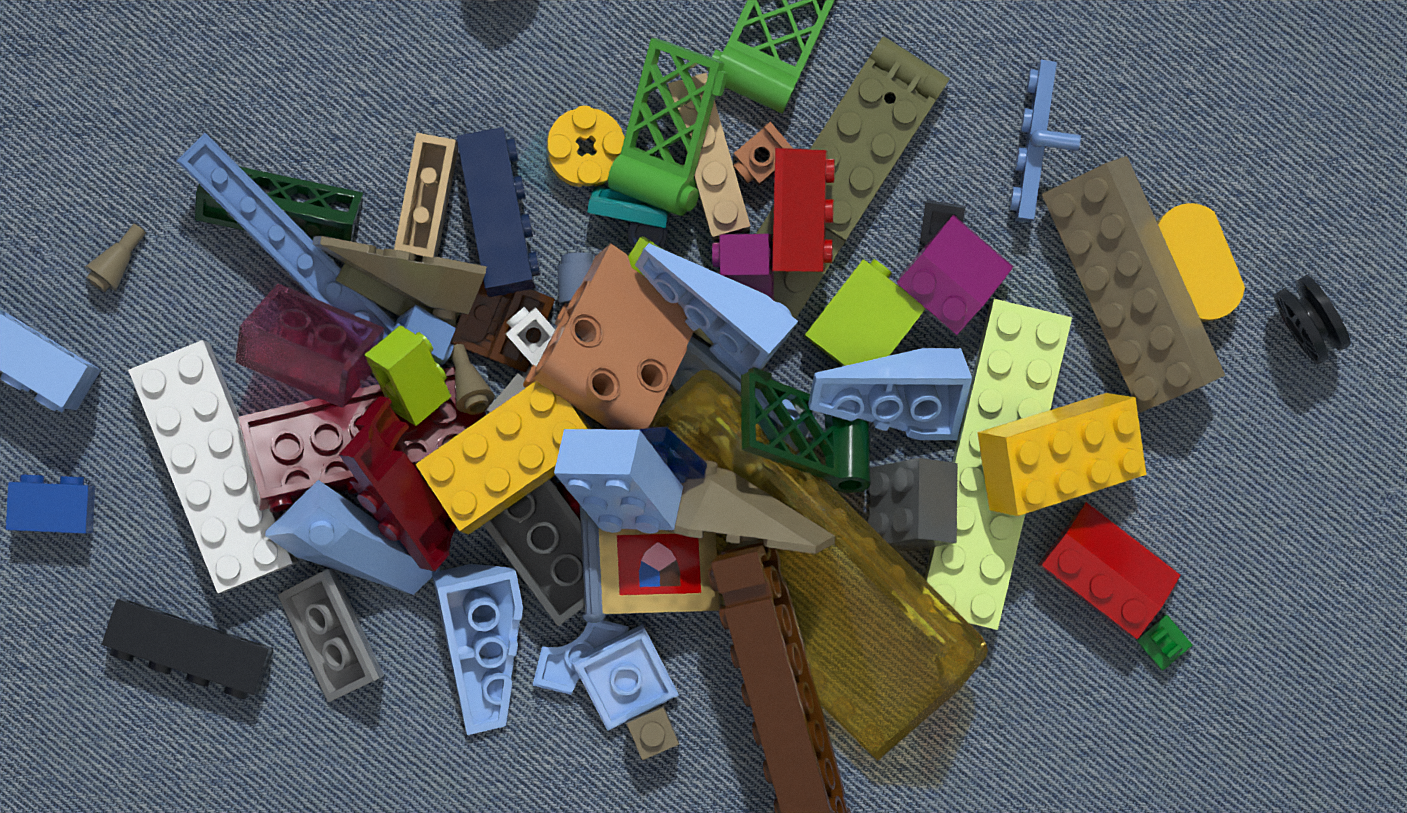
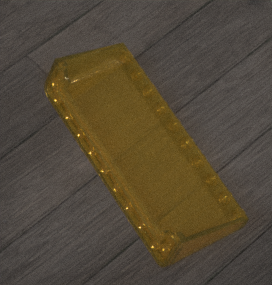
[643,370,988,761]

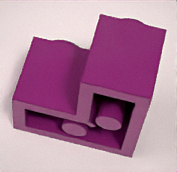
[712,234,774,301]

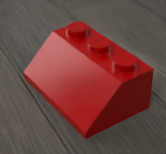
[772,148,835,272]
[1037,502,1181,639]

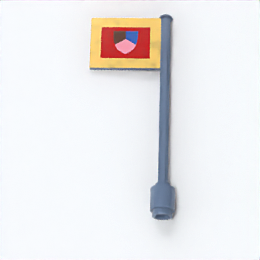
[557,253,720,623]

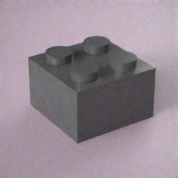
[868,458,958,551]

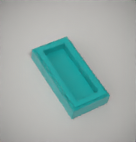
[587,186,670,228]

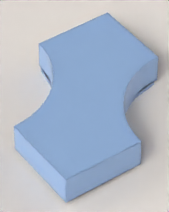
[533,620,629,695]

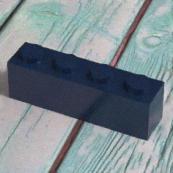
[456,127,541,297]

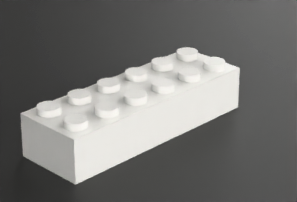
[128,340,298,593]

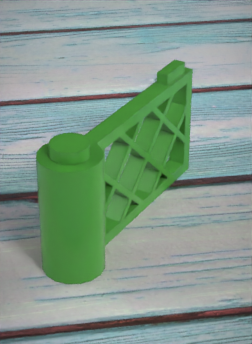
[706,0,835,114]
[608,38,728,216]

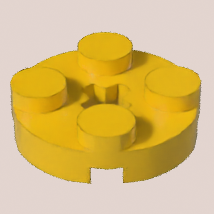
[546,105,625,187]

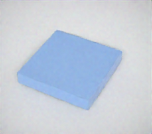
[572,624,679,731]

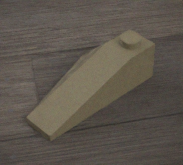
[312,236,487,320]
[664,460,835,554]

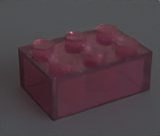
[235,283,385,408]

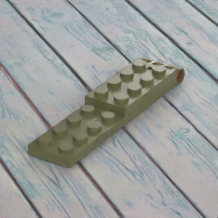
[693,36,950,370]

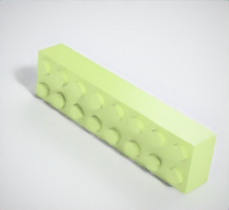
[917,299,1072,630]

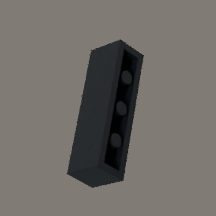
[101,598,274,699]

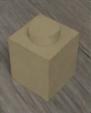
[626,705,680,760]

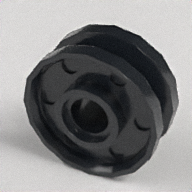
[1274,275,1351,364]

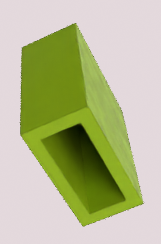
[804,259,926,367]

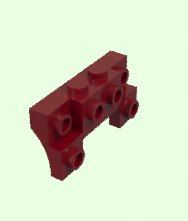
[338,396,457,572]

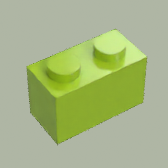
[365,325,451,426]

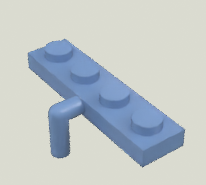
[1009,60,1081,223]

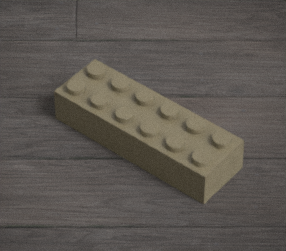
[1042,156,1225,413]

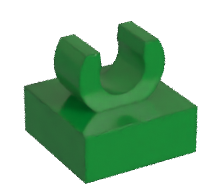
[1135,614,1193,671]

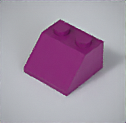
[897,214,1014,335]

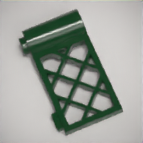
[741,367,871,493]

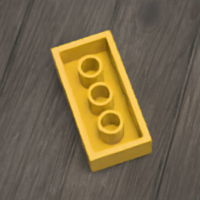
[415,381,591,535]
[977,393,1147,516]

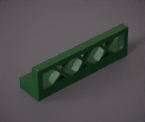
[195,166,363,242]

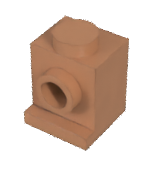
[733,122,793,186]

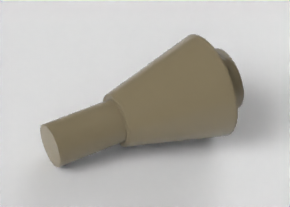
[84,223,146,292]
[451,344,495,415]

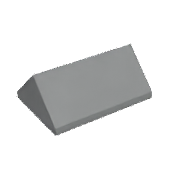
[278,569,384,703]

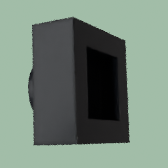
[920,200,966,242]

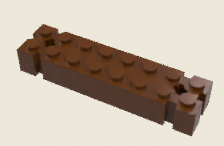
[708,539,851,813]

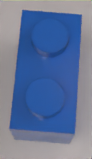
[6,474,95,534]

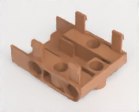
[523,244,694,433]

